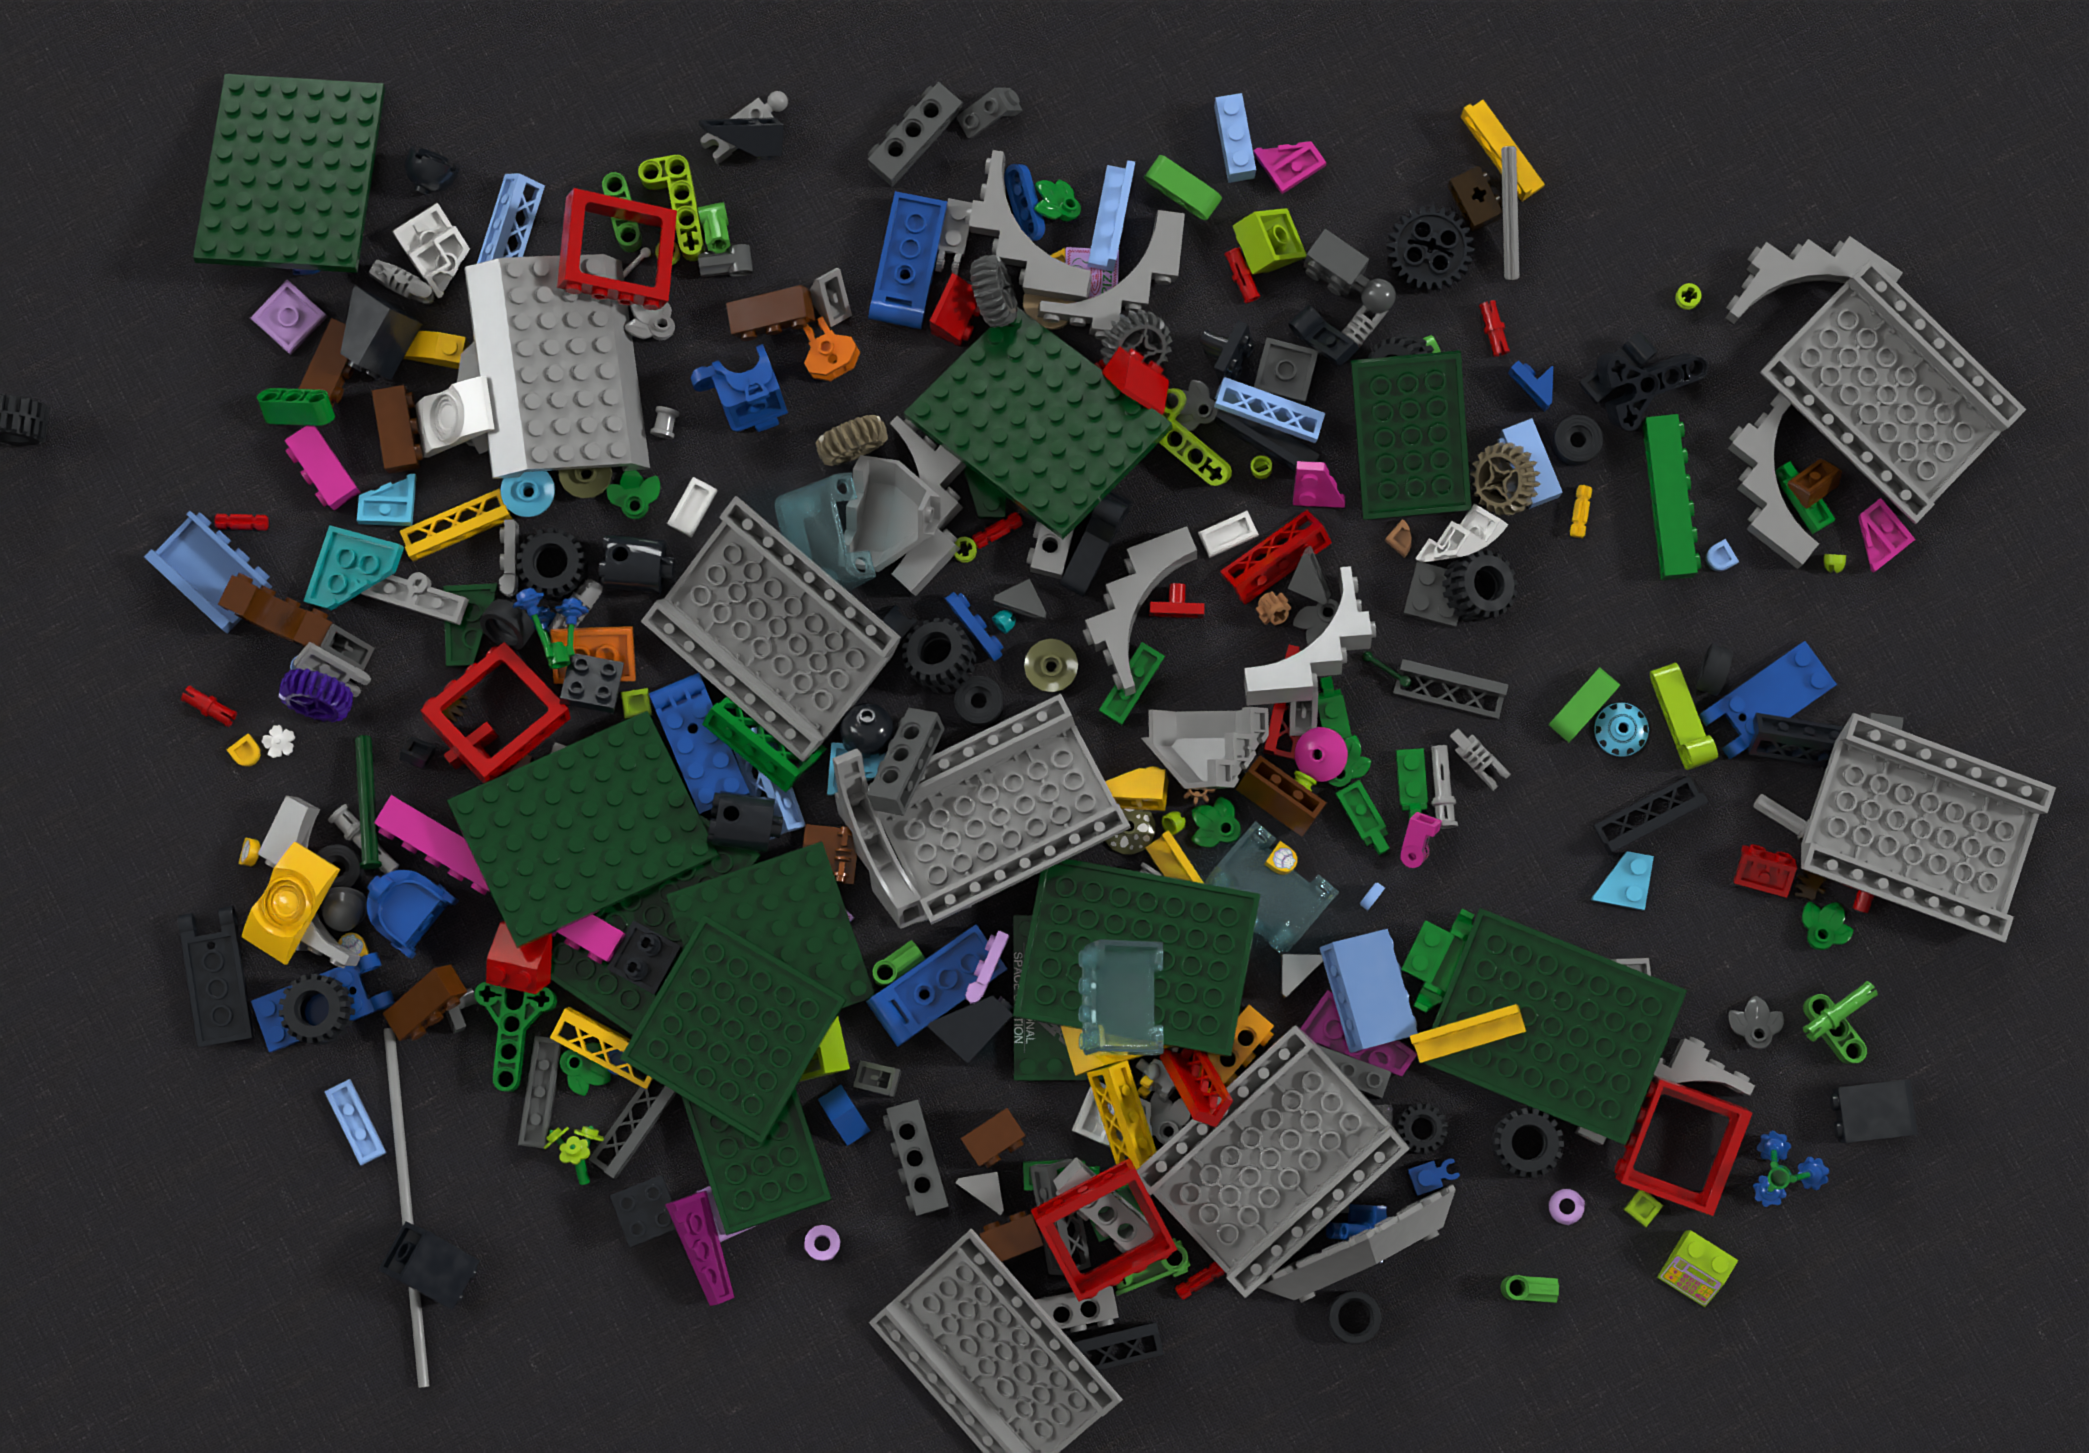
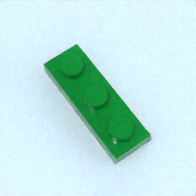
[1099,642,1165,726]

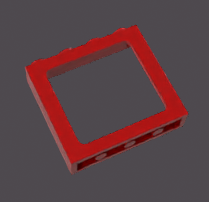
[557,188,677,310]
[421,642,571,783]
[1615,1075,1752,1216]
[1031,1158,1178,1302]

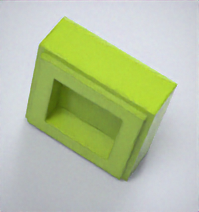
[621,688,652,720]
[1623,1190,1663,1227]

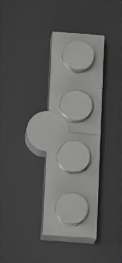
[361,572,469,625]

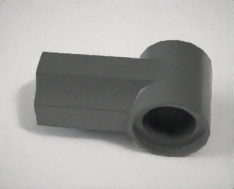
[698,244,753,277]

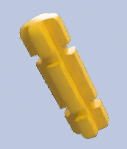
[1570,485,1592,538]

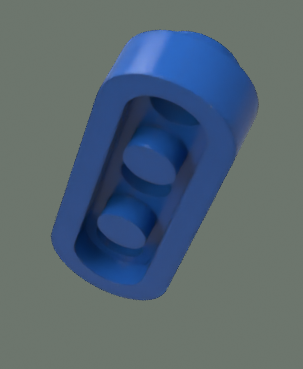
[1004,164,1045,241]
[945,592,1004,662]

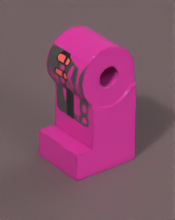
[1401,812,1442,868]

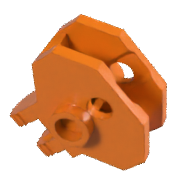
[803,316,860,381]

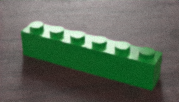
[1642,414,1701,580]

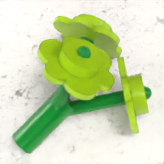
[543,1126,604,1185]

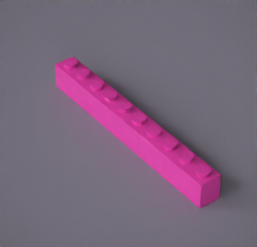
[374,795,625,964]

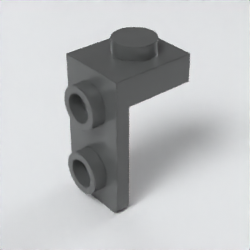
[957,88,1023,138]

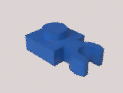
[1407,1159,1460,1196]

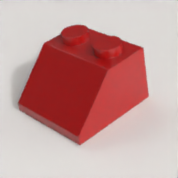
[930,273,980,346]
[1102,346,1169,415]
[486,921,552,994]

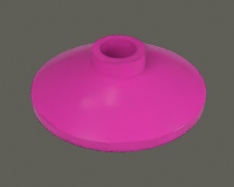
[1295,727,1348,782]

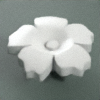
[261,725,295,758]

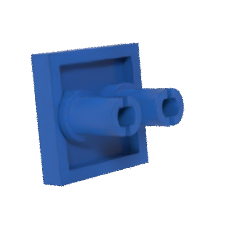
[1326,1204,1387,1263]

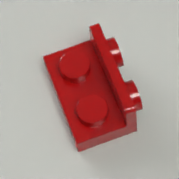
[1734,844,1797,898]

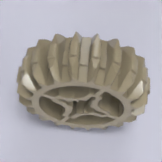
[816,415,888,466]
[1470,442,1541,515]

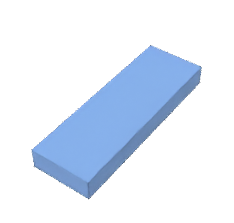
[325,1079,386,1166]

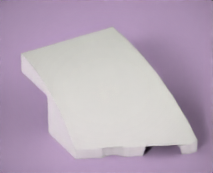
[391,203,470,299]
[1416,504,1508,562]
[1072,1082,1152,1148]

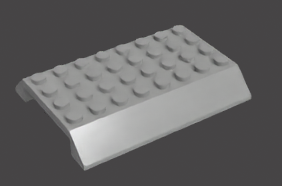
[465,254,650,479]
[1760,259,2026,524]
[641,496,901,762]
[877,694,1131,925]
[1801,713,2056,943]
[1136,1025,1410,1298]
[869,1228,1123,1453]

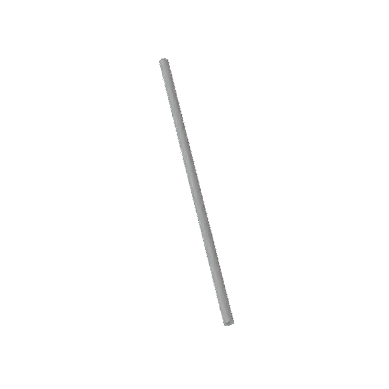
[383,1028,429,1388]

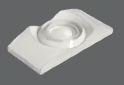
[415,376,494,458]

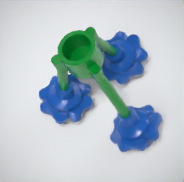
[513,588,589,669]
[1753,1130,1829,1207]

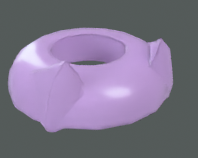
[1549,1189,1585,1226]
[804,1225,840,1261]

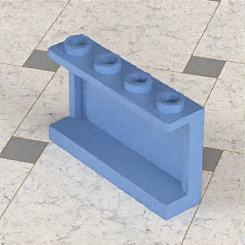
[144,511,272,634]
[1319,929,1418,1053]

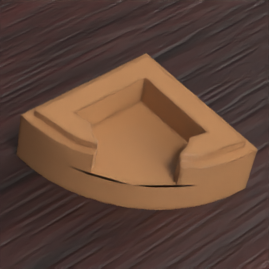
[1384,519,1412,558]

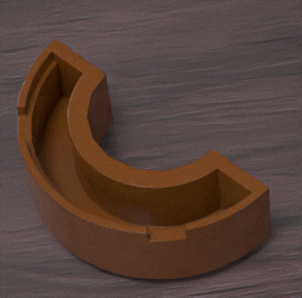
[218,573,332,647]

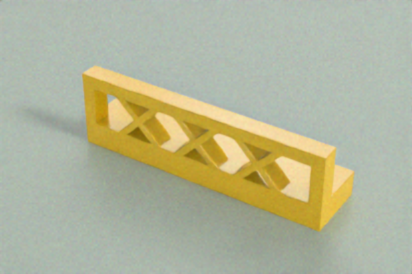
[1461,100,1545,202]
[400,489,512,561]
[1145,830,1204,883]
[1410,1004,1526,1063]
[550,1007,653,1089]
[1087,1060,1157,1170]

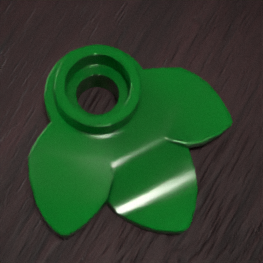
[1034,179,1081,221]
[607,470,660,520]
[1319,735,1371,787]
[1191,797,1241,848]
[1802,902,1854,950]
[560,1043,611,1096]

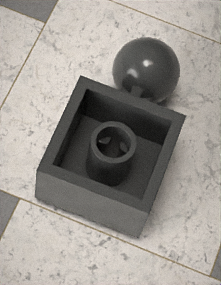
[1303,229,1396,313]

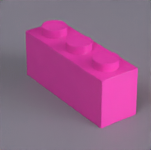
[285,425,361,510]

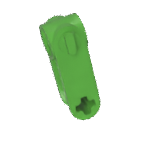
[1115,1238,1191,1296]

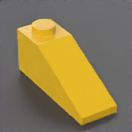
[403,331,470,369]
[1105,766,1169,811]

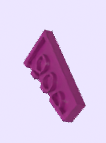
[1300,990,1417,1077]
[665,1191,734,1306]

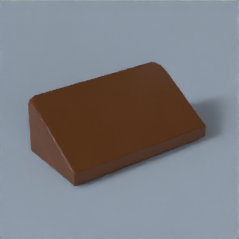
[1787,458,1842,509]

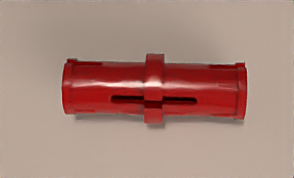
[1224,248,1261,303]
[1479,300,1510,357]
[181,685,237,727]

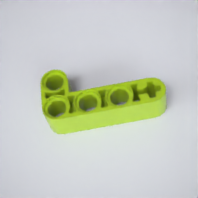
[638,155,705,261]
[1159,388,1232,486]
[1650,663,1718,770]

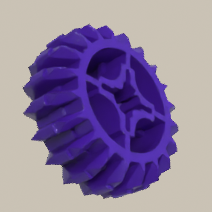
[279,668,354,722]

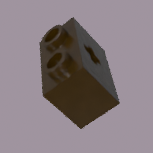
[1447,166,1503,233]

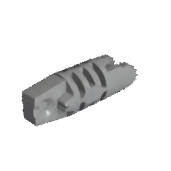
[369,260,435,305]
[1341,305,1388,353]
[549,579,603,633]
[1450,729,1511,791]

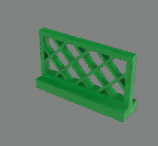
[702,697,827,792]

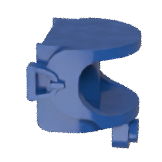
[690,344,788,432]
[367,870,459,959]

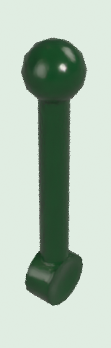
[1362,651,1411,687]

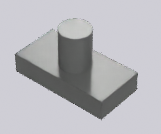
[445,988,477,1034]

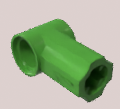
[698,202,730,254]
[873,940,925,987]
[1501,1275,1559,1303]

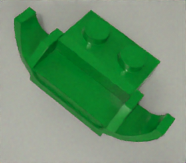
[1401,909,1474,1012]

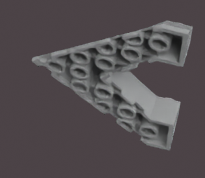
[1257,1185,1456,1303]

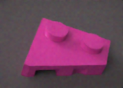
[1253,141,1326,194]
[1293,461,1345,508]
[1858,498,1916,573]

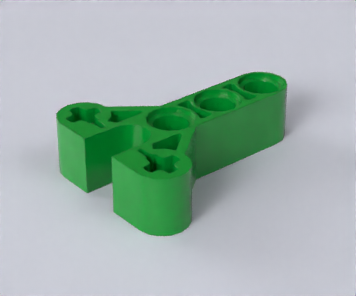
[475,982,557,1092]

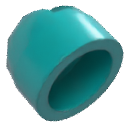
[992,610,1016,634]

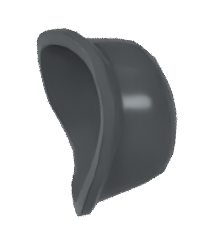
[320,887,367,932]

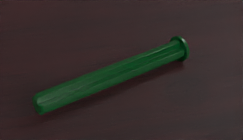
[355,735,382,869]

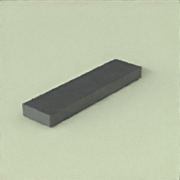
[518,1036,562,1149]

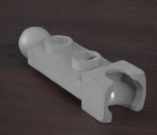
[700,91,788,164]

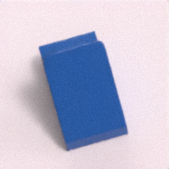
[1508,360,1553,412]

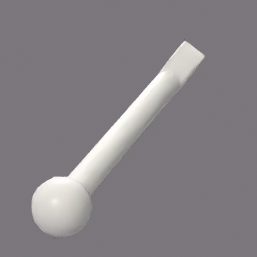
[623,247,651,278]

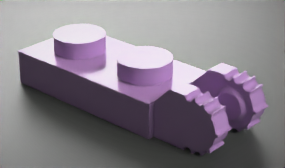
[965,931,1009,1004]

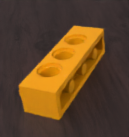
[1199,1005,1274,1093]

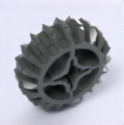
[970,255,1018,328]
[1100,309,1172,366]

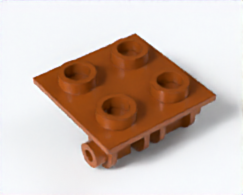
[803,824,857,884]

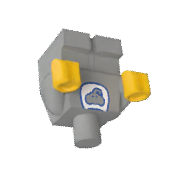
[1136,1058,1176,1103]

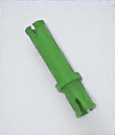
[1803,981,1878,1042]

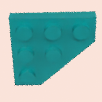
[303,525,404,611]

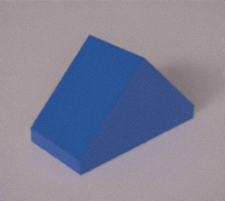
[818,1085,871,1146]

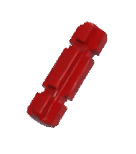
[972,512,1023,549]
[214,514,269,530]
[1175,1262,1225,1299]

